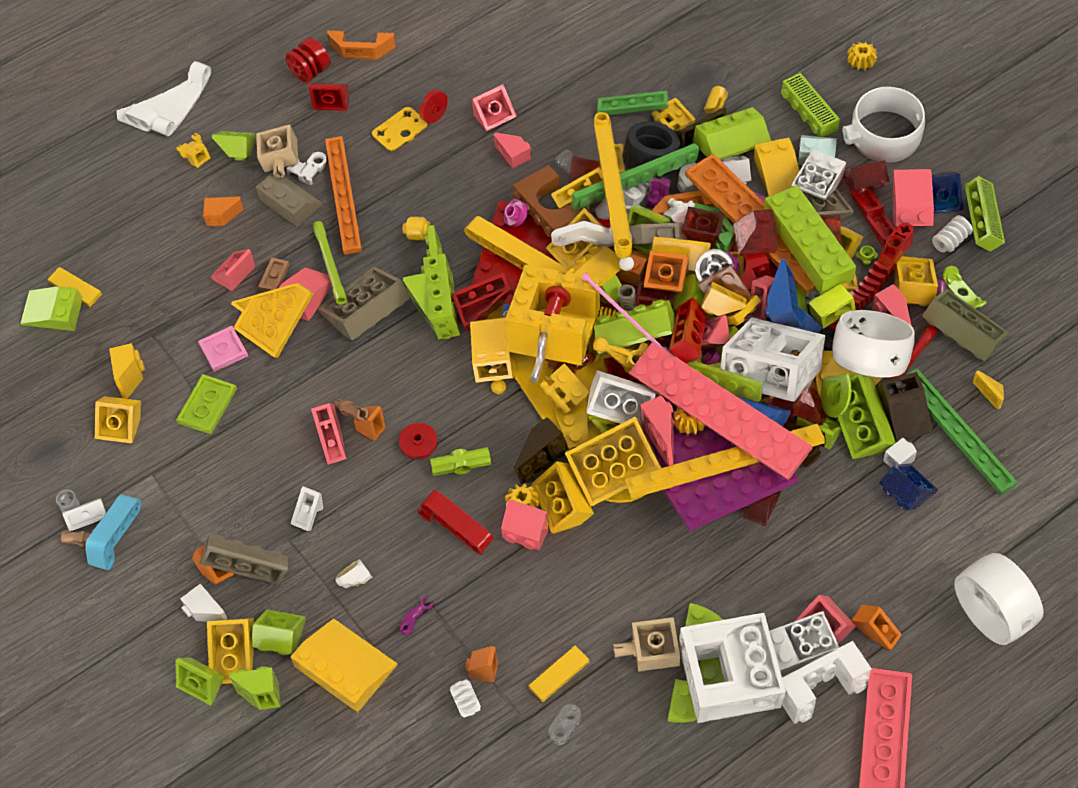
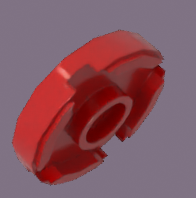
[419,89,448,124]
[399,423,438,459]

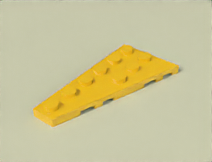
[533,351,588,451]

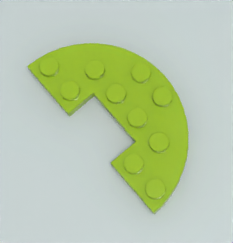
[668,603,725,723]

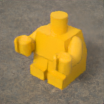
[176,133,210,168]

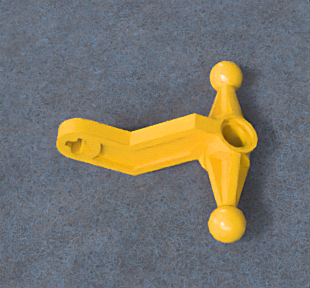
[593,337,649,373]

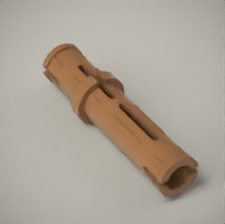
[334,399,369,420]

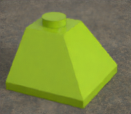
[212,131,256,161]

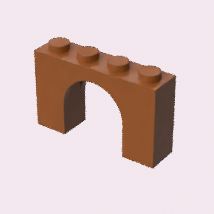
[512,165,591,237]

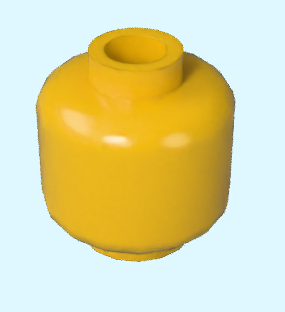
[403,217,430,241]

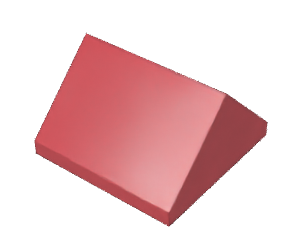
[472,84,517,131]
[211,249,256,291]
[701,314,730,351]

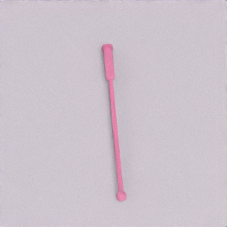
[582,273,677,358]

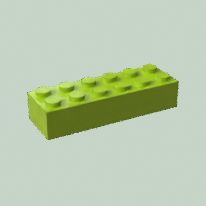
[763,185,856,294]

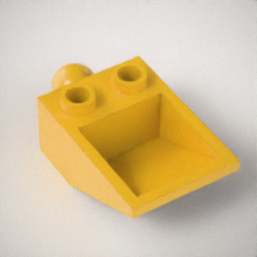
[470,317,518,394]

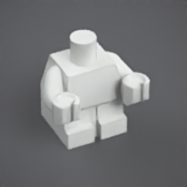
[662,198,695,224]

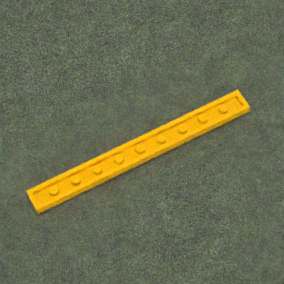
[625,424,825,499]

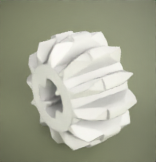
[450,680,481,717]

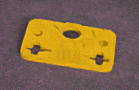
[372,107,428,151]

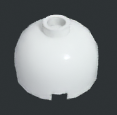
[695,249,734,282]

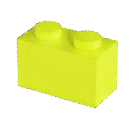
[809,284,856,328]

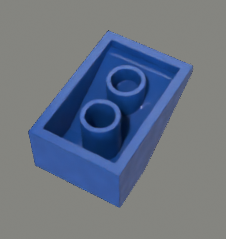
[765,259,801,327]

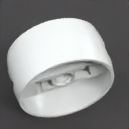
[954,553,1043,645]

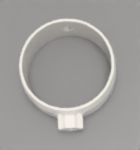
[842,87,925,163]
[832,310,914,377]

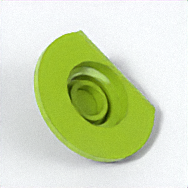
[821,373,851,417]

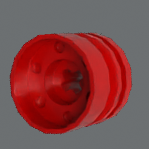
[285,37,331,84]

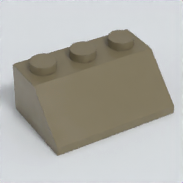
[256,176,322,227]

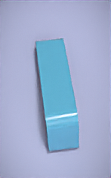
[86,494,141,571]

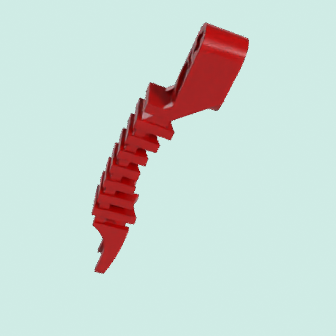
[827,223,914,330]

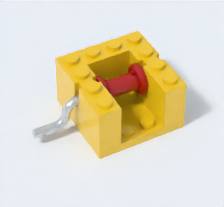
[505,265,600,382]

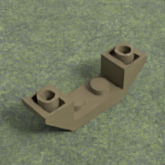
[629,223,693,246]

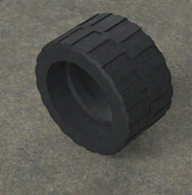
[622,121,680,178]

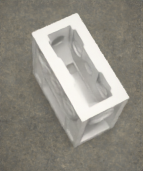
[721,317,825,402]
[678,613,786,723]

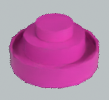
[504,199,527,227]
[702,348,720,365]

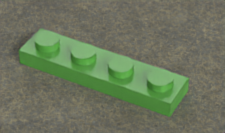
[597,91,668,115]

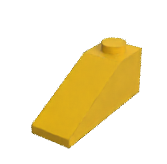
[551,167,603,209]

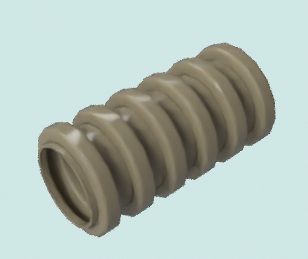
[618,285,637,311]

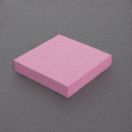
[198,326,248,372]

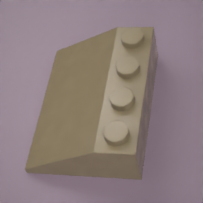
[317,266,410,340]

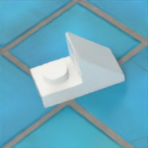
[291,486,323,531]

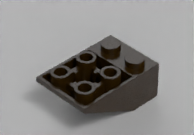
[876,372,933,443]
[514,417,568,485]

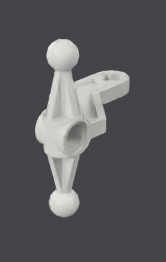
[551,221,634,271]

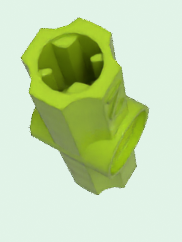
[430,447,491,476]

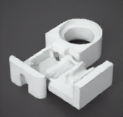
[286,152,327,185]

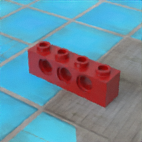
[670,297,707,364]

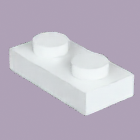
[62,498,107,532]

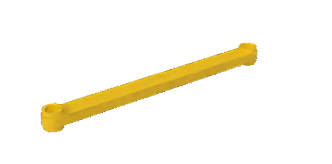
[594,112,632,258]

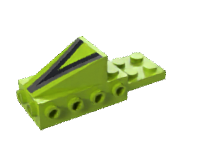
[403,225,460,340]

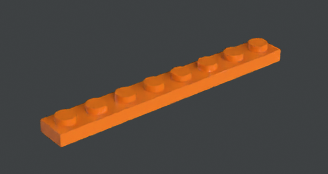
[325,136,362,255]

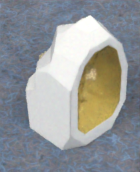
[336,559,372,588]

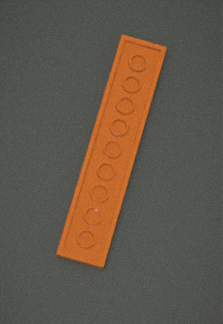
[685,154,816,295]

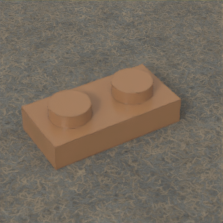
[258,258,290,292]

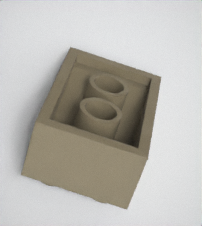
[802,189,854,223]

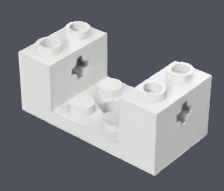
[782,641,871,724]

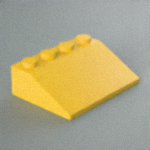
[565,417,661,507]
[290,619,398,713]

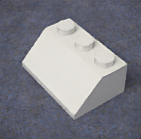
[586,370,656,425]

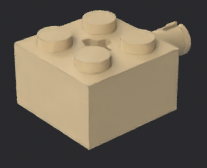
[257,125,298,178]
[613,618,680,672]

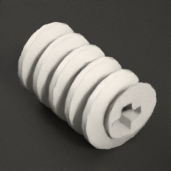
[932,215,973,253]

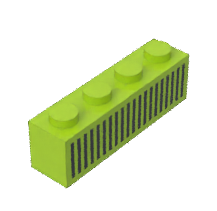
[781,73,840,137]
[964,176,1005,252]

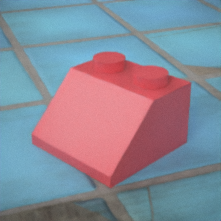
[501,499,548,550]
[794,595,856,643]

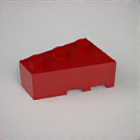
[452,272,514,332]

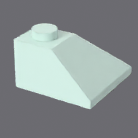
[798,135,837,165]

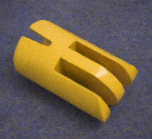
[704,86,728,113]

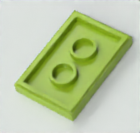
[176,374,237,435]

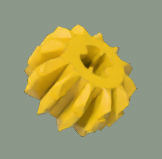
[847,41,877,70]
[673,407,705,435]
[505,483,539,508]

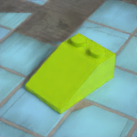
[20,286,83,331]

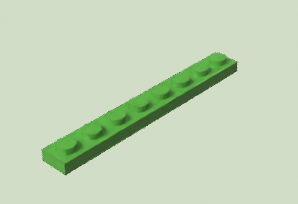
[571,143,699,211]
[906,368,1018,496]

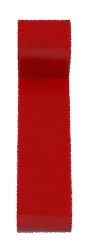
[418,490,494,555]

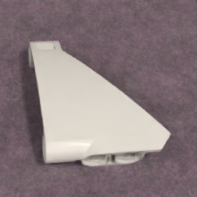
[117,61,211,136]

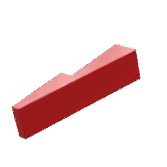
[851,186,896,248]

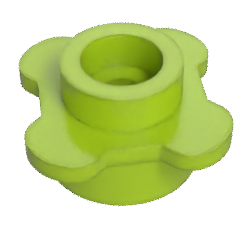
[855,245,878,265]

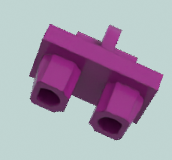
[647,177,670,208]

